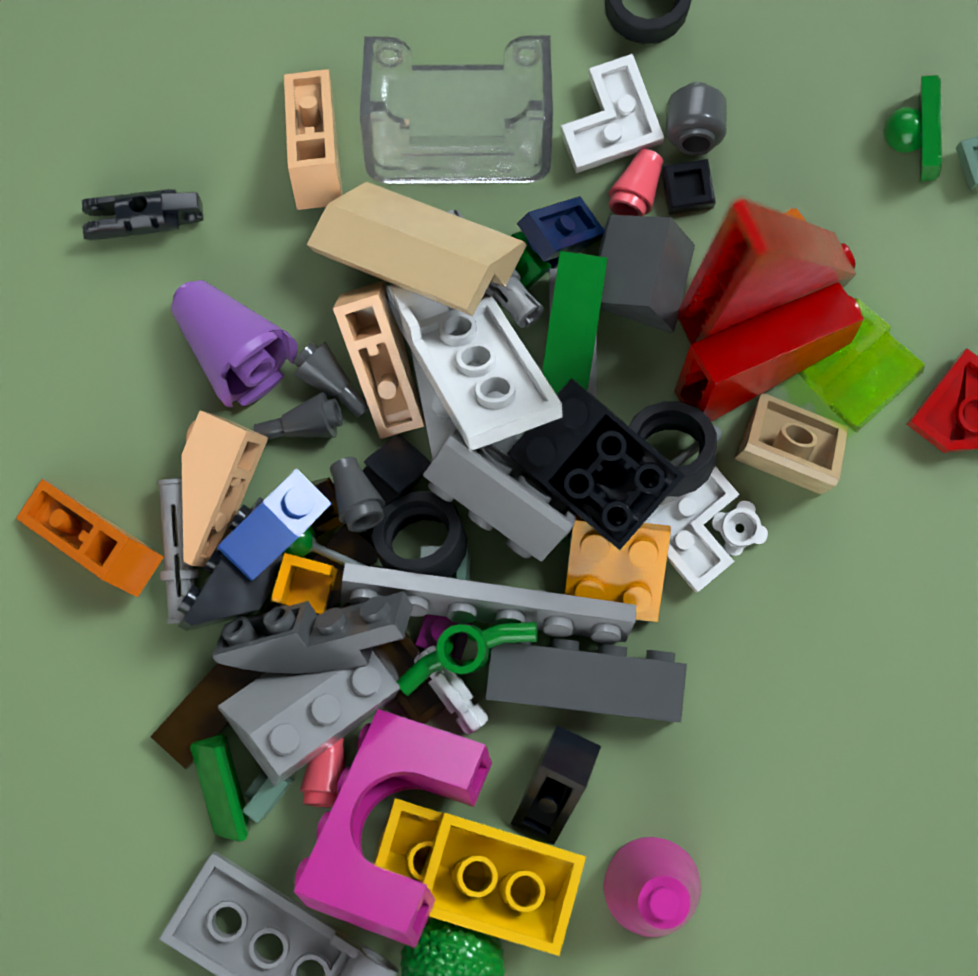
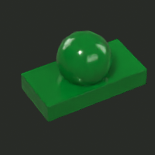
[883,75,942,181]

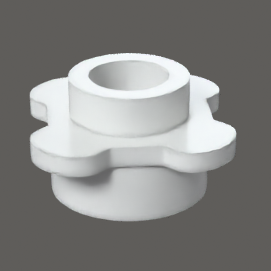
[712,501,768,556]

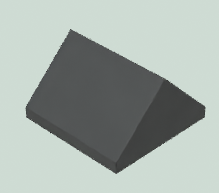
[598,215,695,333]

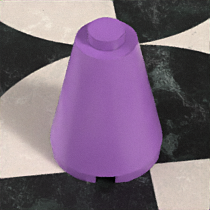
[171,280,298,407]

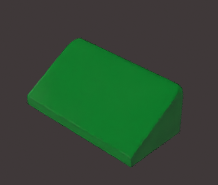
[190,734,250,842]

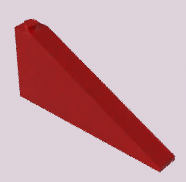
[678,198,856,345]

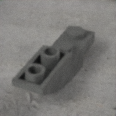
[212,591,412,674]

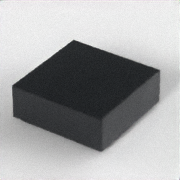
[661,159,716,215]

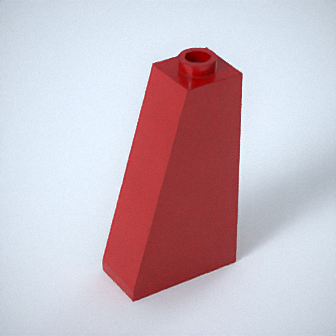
[674,281,864,422]

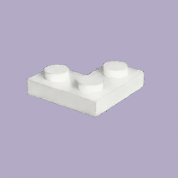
[560,54,664,173]
[644,466,740,593]

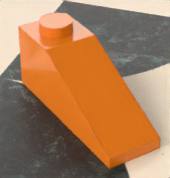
[16,479,164,597]

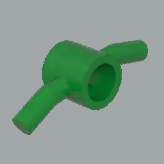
[396,622,538,696]

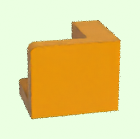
[271,553,338,614]

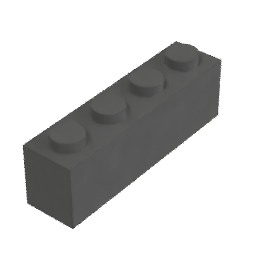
[486,638,687,723]

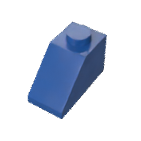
[217,468,332,581]

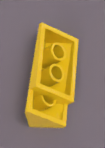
[372,798,586,956]

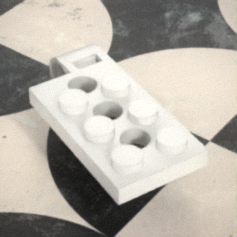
[386,284,563,451]

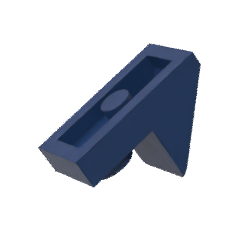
[517,196,604,272]

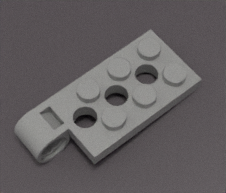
[159,851,399,976]

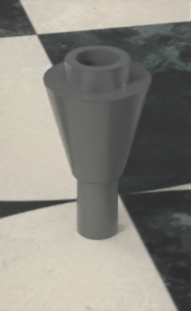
[293,342,368,418]
[253,392,343,440]

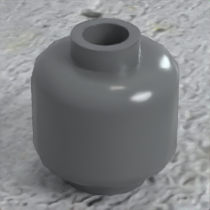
[666,82,727,155]

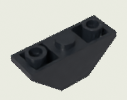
[177,497,282,631]

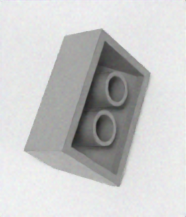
[423,429,577,562]
[218,651,400,787]

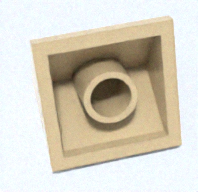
[734,393,848,495]

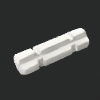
[414,645,488,734]

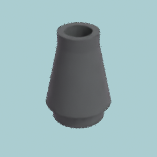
[330,457,385,532]

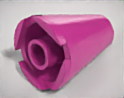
[603,837,701,937]

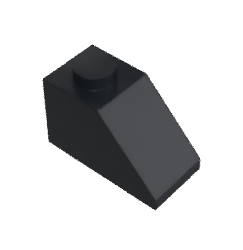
[510,725,601,845]

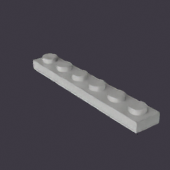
[340,563,636,644]

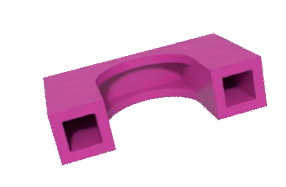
[294,709,492,948]

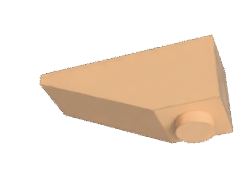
[284,69,343,210]
[333,281,425,439]
[181,410,269,567]

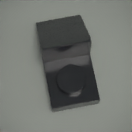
[363,434,431,534]

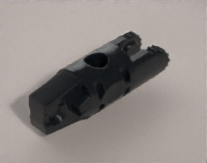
[82,189,204,241]

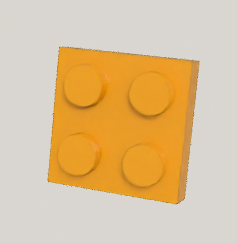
[565,514,671,622]

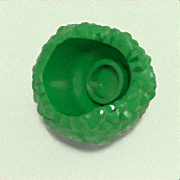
[400,916,505,976]

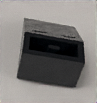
[507,378,685,550]

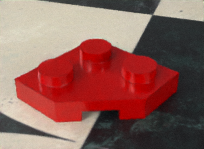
[906,348,978,453]

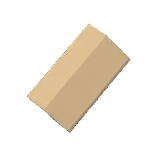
[306,182,526,316]

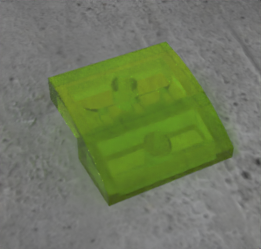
[798,297,925,433]

